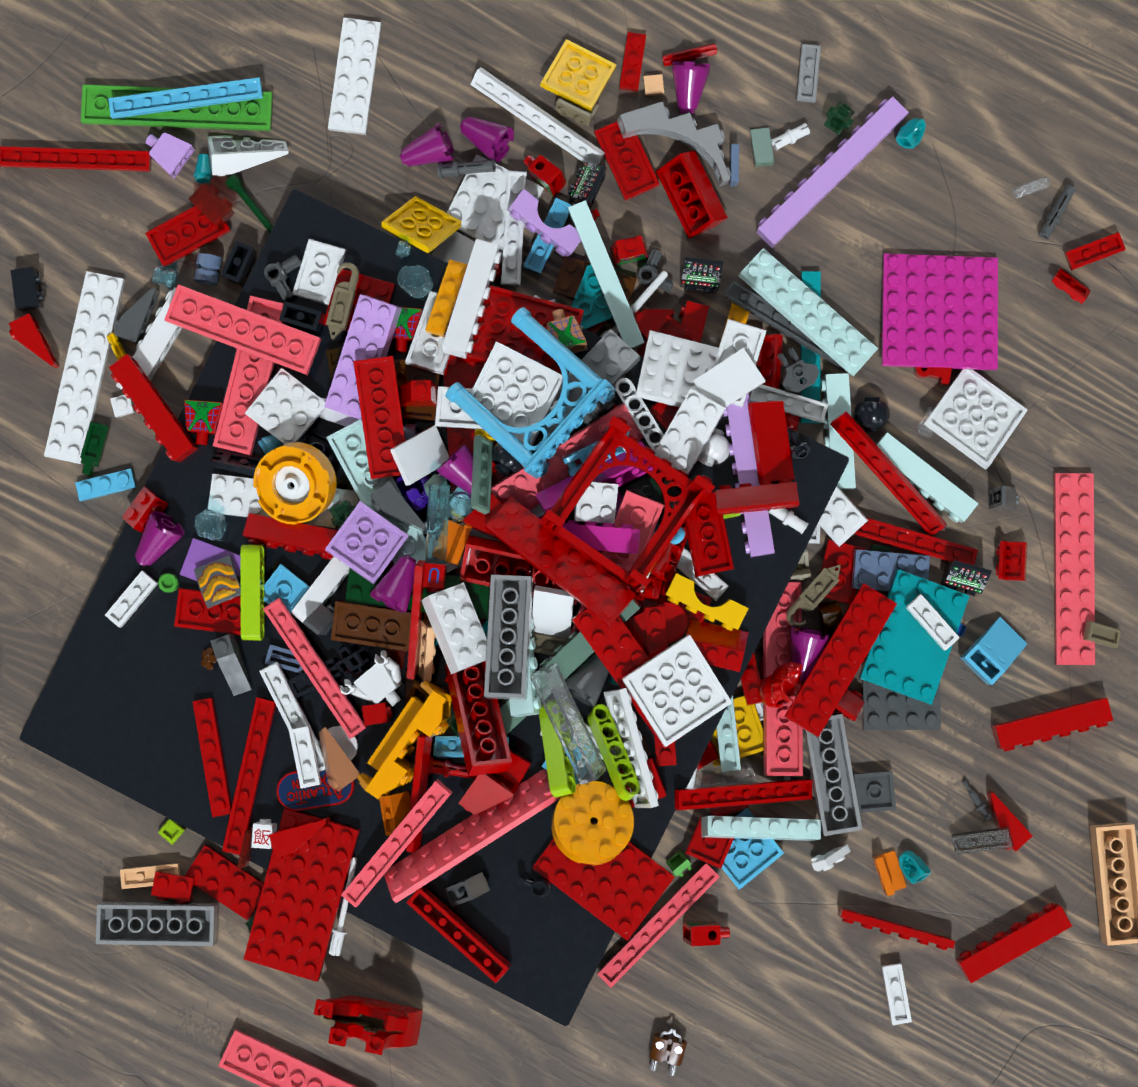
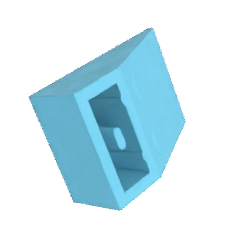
[959,617,1027,685]

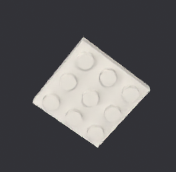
[245,368,325,444]

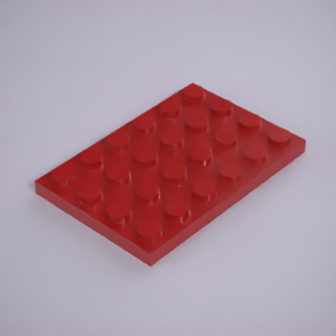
[466,285,584,375]
[532,822,675,941]

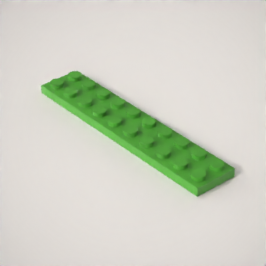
[81,85,273,131]

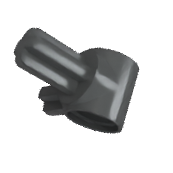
[637,249,673,292]
[264,255,301,301]

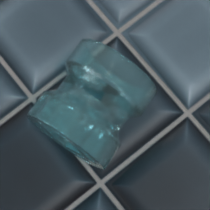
[152,265,177,289]

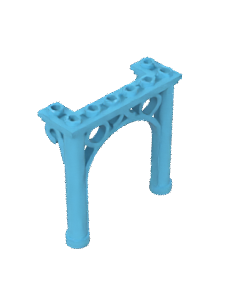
[445,307,617,479]

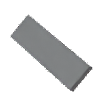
[796,44,821,103]

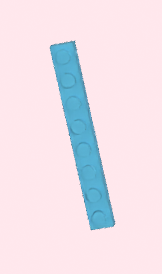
[108,77,263,119]

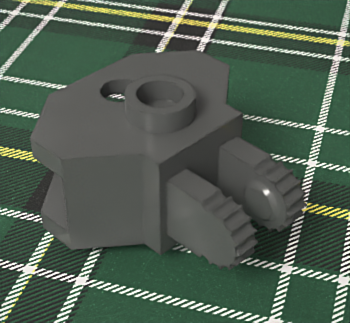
[777,347,819,393]

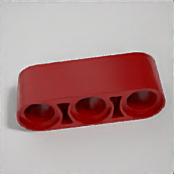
[649,526,687,582]

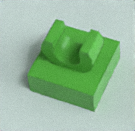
[666,850,691,877]

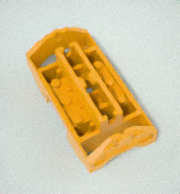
[357,680,452,799]

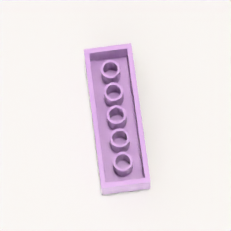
[324,294,402,420]

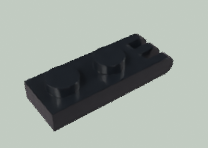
[209,449,262,476]
[287,657,342,699]

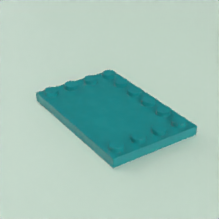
[859,569,970,705]

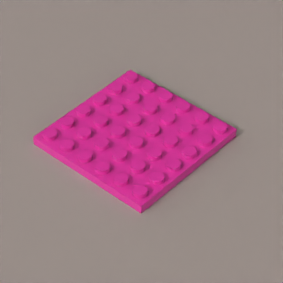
[881,253,998,370]

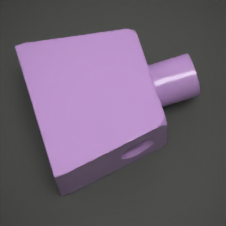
[145,132,195,179]

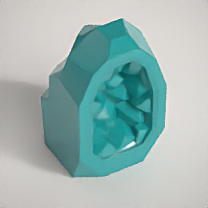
[895,118,926,149]
[899,850,931,884]

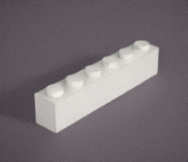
[442,239,502,359]
[116,287,182,389]

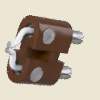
[649,1029,687,1076]

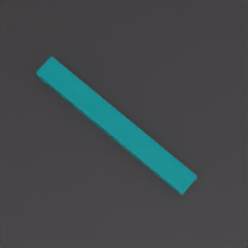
[801,271,821,424]

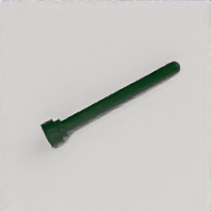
[225,174,274,233]

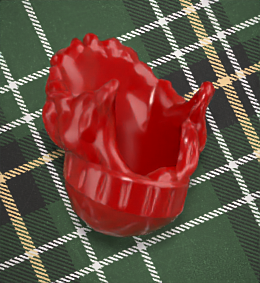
[759,662,803,708]

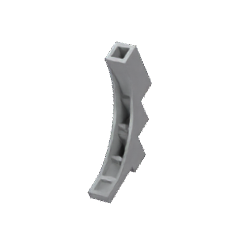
[617,102,731,187]

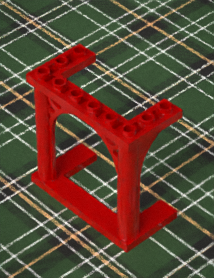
[538,416,715,593]

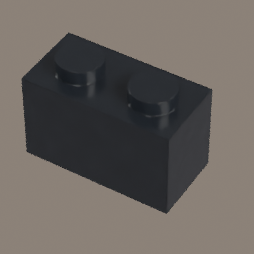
[221,240,257,287]
[10,267,45,311]
[279,301,326,335]

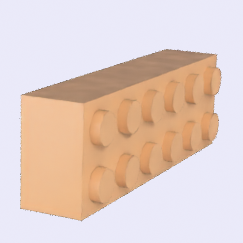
[1089,822,1138,946]

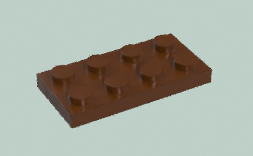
[553,256,637,304]
[331,600,411,651]

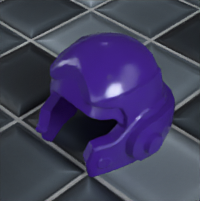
[396,475,430,513]

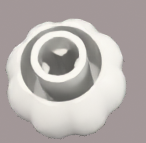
[698,428,730,466]

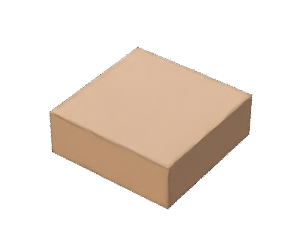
[643,74,664,96]

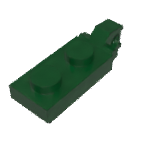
[80,421,110,476]

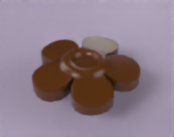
[201,648,217,670]

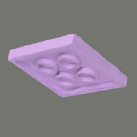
[325,501,409,585]

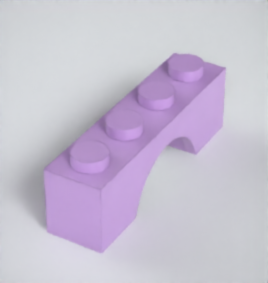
[507,189,581,257]

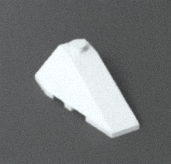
[207,135,288,176]

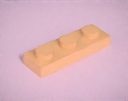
[418,620,436,682]
[120,863,180,889]

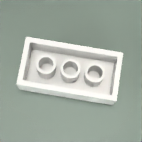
[421,582,487,674]

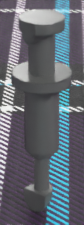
[963,779,993,821]

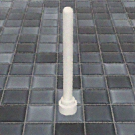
[601,271,668,338]

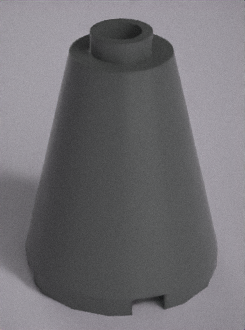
[561,653,609,707]

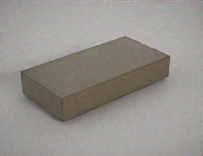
[1083,621,1121,648]

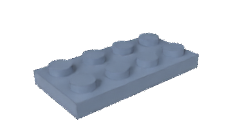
[851,550,930,591]

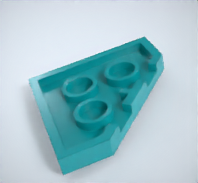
[571,264,613,330]

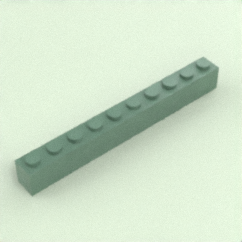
[499,598,641,735]

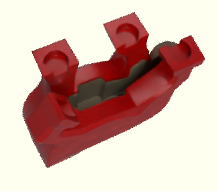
[314,995,423,1055]

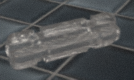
[1012,177,1050,198]

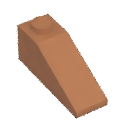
[319,727,360,792]

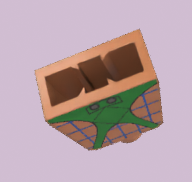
[547,309,588,360]

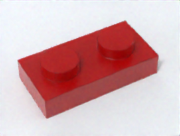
[1051,268,1091,304]

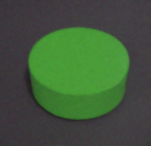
[158,573,179,593]

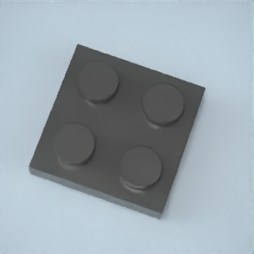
[853,771,896,813]

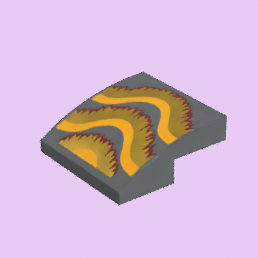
[194,555,241,608]

